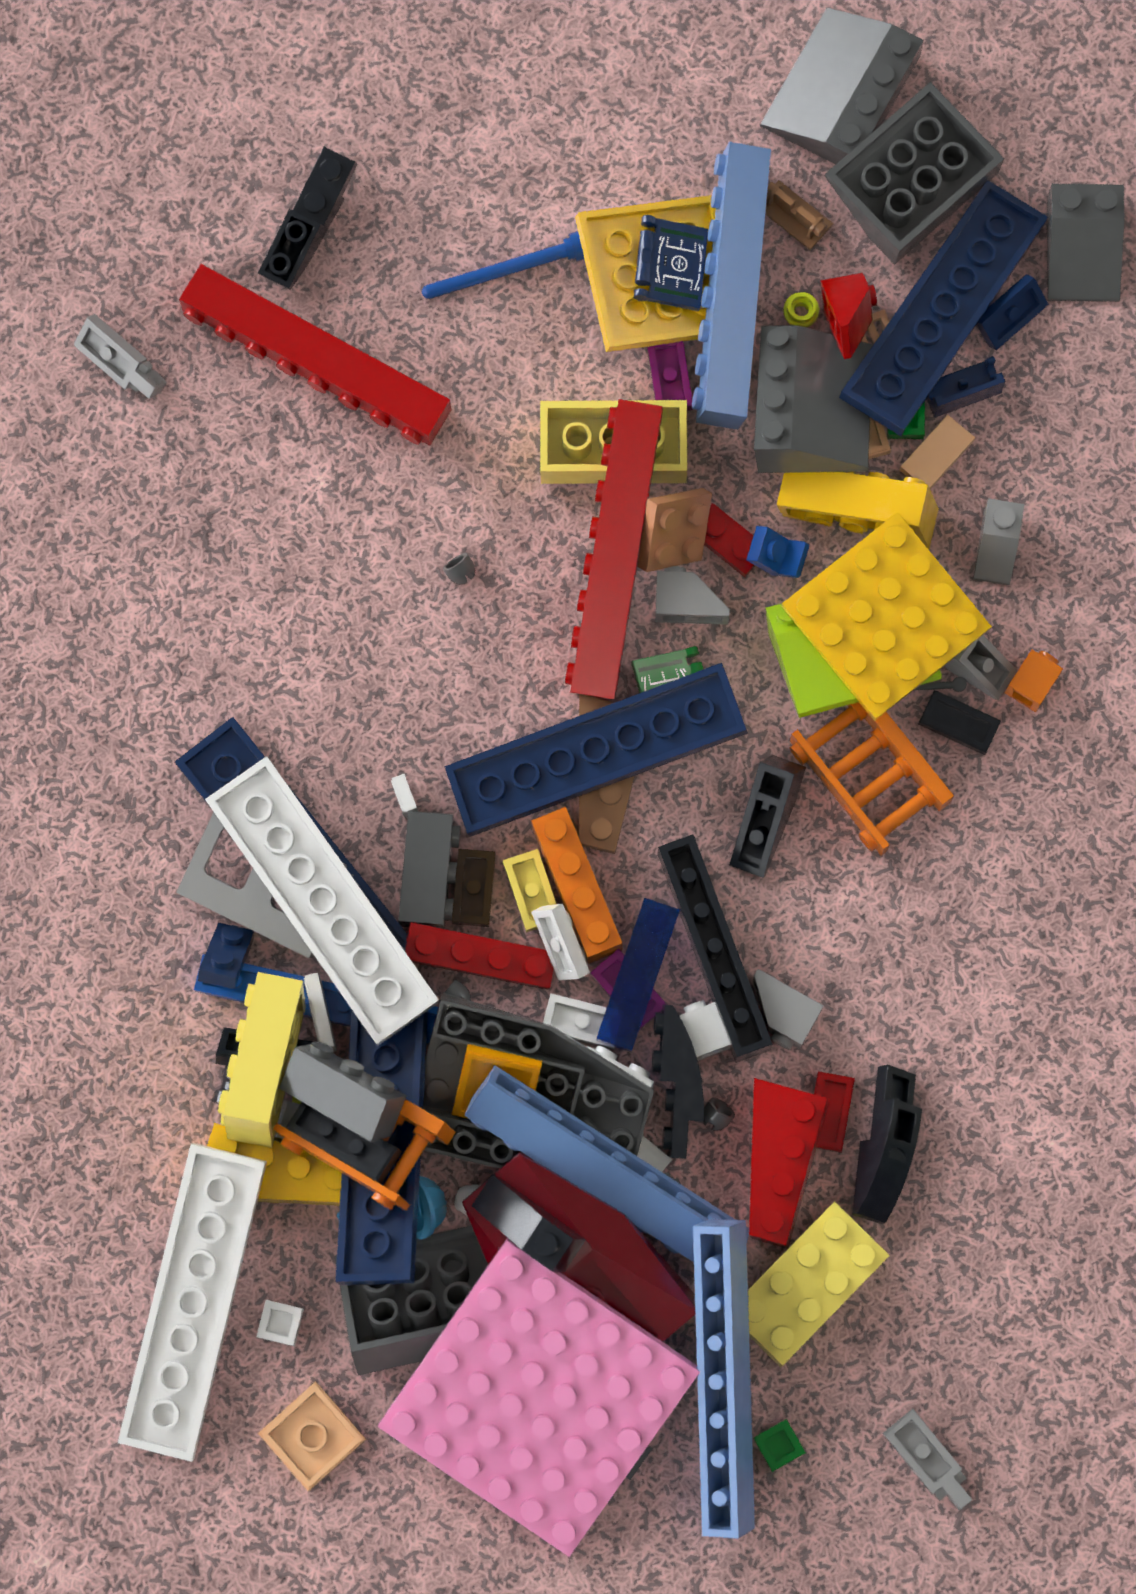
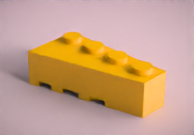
[776,472,939,549]
[207,1123,342,1206]

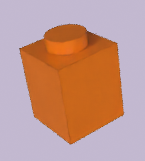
[1005,649,1063,712]

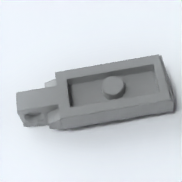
[74,314,167,399]
[882,1409,972,1510]

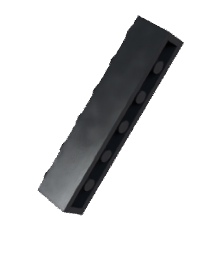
[658,834,773,1063]

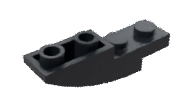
[258,147,358,290]
[652,1005,704,1159]
[852,1065,922,1224]

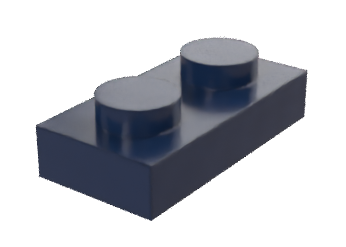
[977,274,1049,350]
[198,922,254,989]

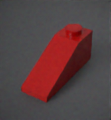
[820,273,877,359]

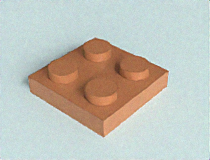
[637,488,712,572]

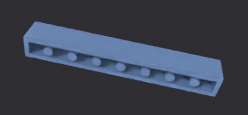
[692,142,771,430]
[464,1065,749,1262]
[693,1219,755,1539]

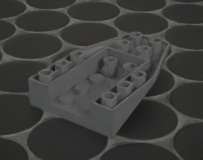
[423,992,654,1169]

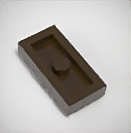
[452,849,496,927]

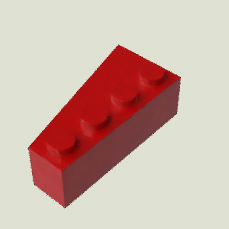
[749,1078,829,1249]

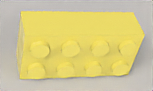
[540,400,687,484]
[218,972,306,1148]
[748,1201,890,1368]

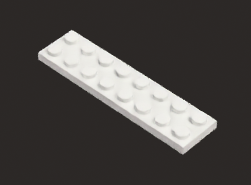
[205,756,440,1045]
[118,1143,267,1462]

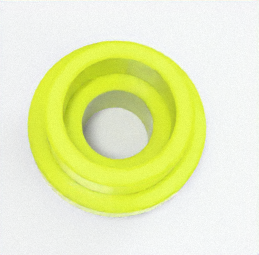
[783,292,819,328]

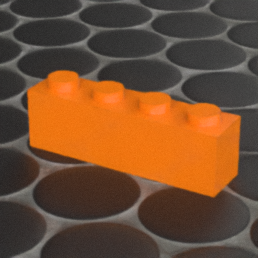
[531,807,623,964]

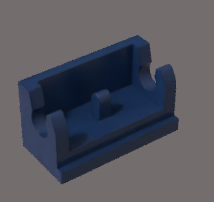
[927,356,1006,418]

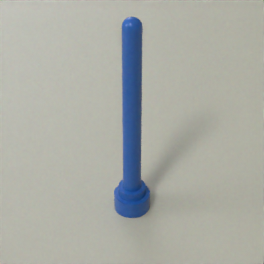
[422,231,585,299]

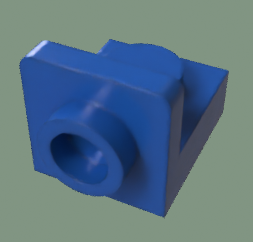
[746,526,809,578]

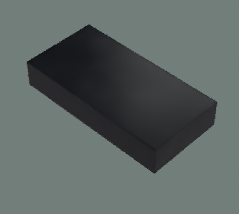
[918,690,1001,755]

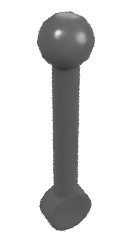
[913,677,967,692]

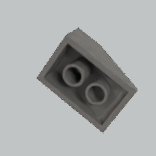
[1047,184,1124,302]

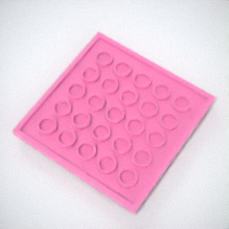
[378,1238,700,1557]

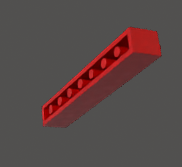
[179,264,452,446]
[565,399,663,700]

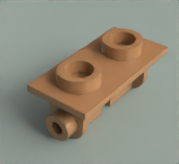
[765,180,833,251]

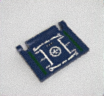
[633,215,708,311]

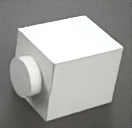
[679,1000,731,1061]

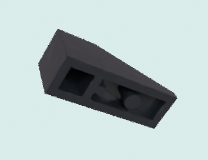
[729,755,806,878]
[471,1174,586,1272]

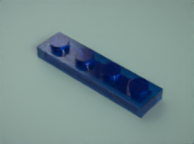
[596,898,680,1053]

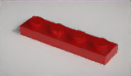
[404,922,554,990]

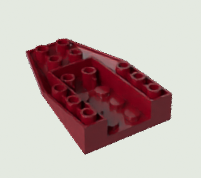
[462,1152,695,1342]

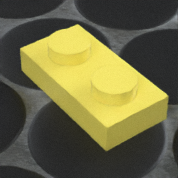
[503,849,556,932]

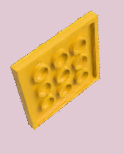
[575,195,716,352]
[781,512,992,721]

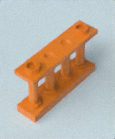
[789,702,954,856]
[273,1099,456,1211]

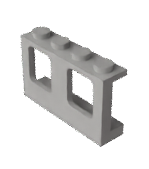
[176,812,354,958]

